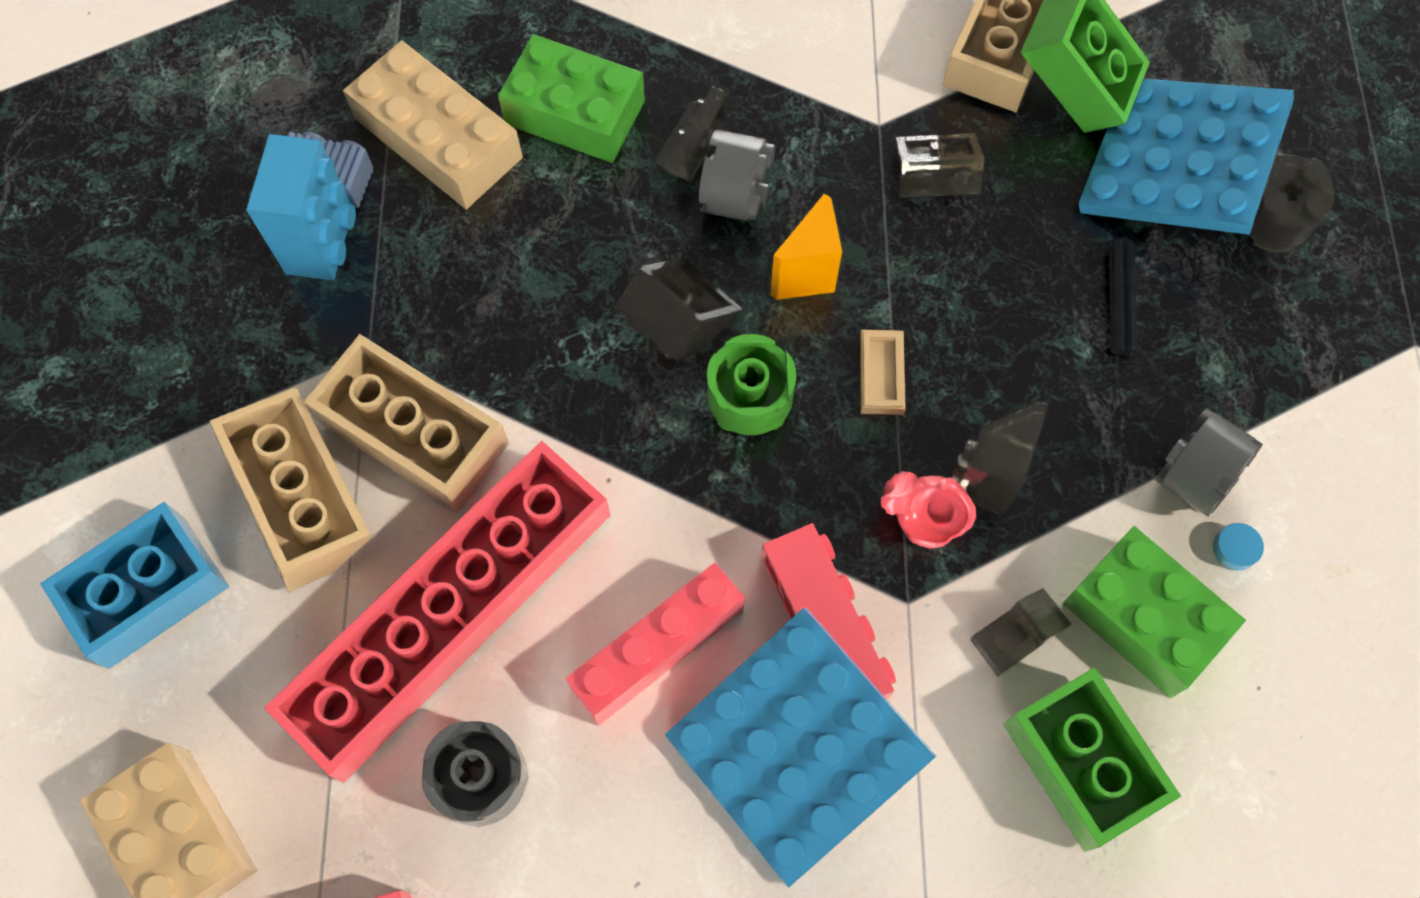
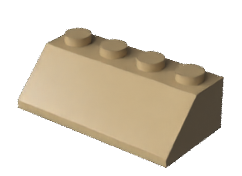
[210,387,371,593]

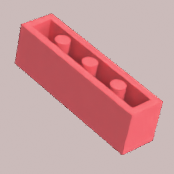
[761,523,896,700]
[565,563,745,725]

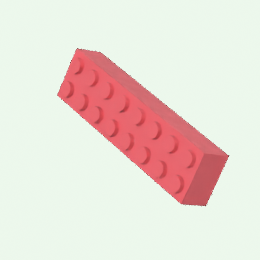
[264,441,611,783]

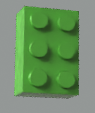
[1021,0,1150,133]
[498,34,645,163]
[1062,526,1247,698]
[1003,667,1182,852]

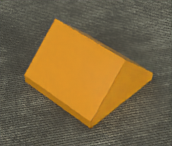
[770,194,842,300]

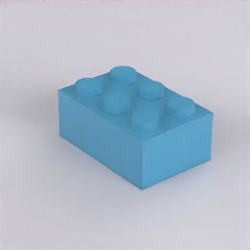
[246,134,356,281]
[40,501,230,669]

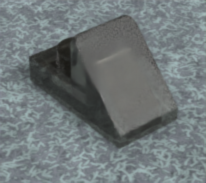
[970,588,1072,677]

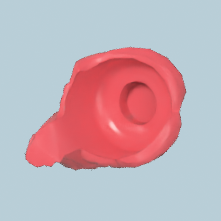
[881,471,976,549]

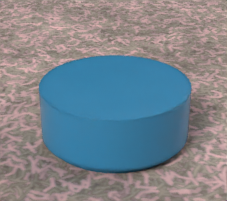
[1213,523,1264,571]

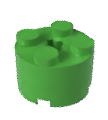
[707,334,796,435]

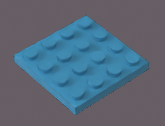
[1079,79,1294,235]
[665,608,937,888]

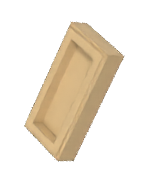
[859,330,905,415]

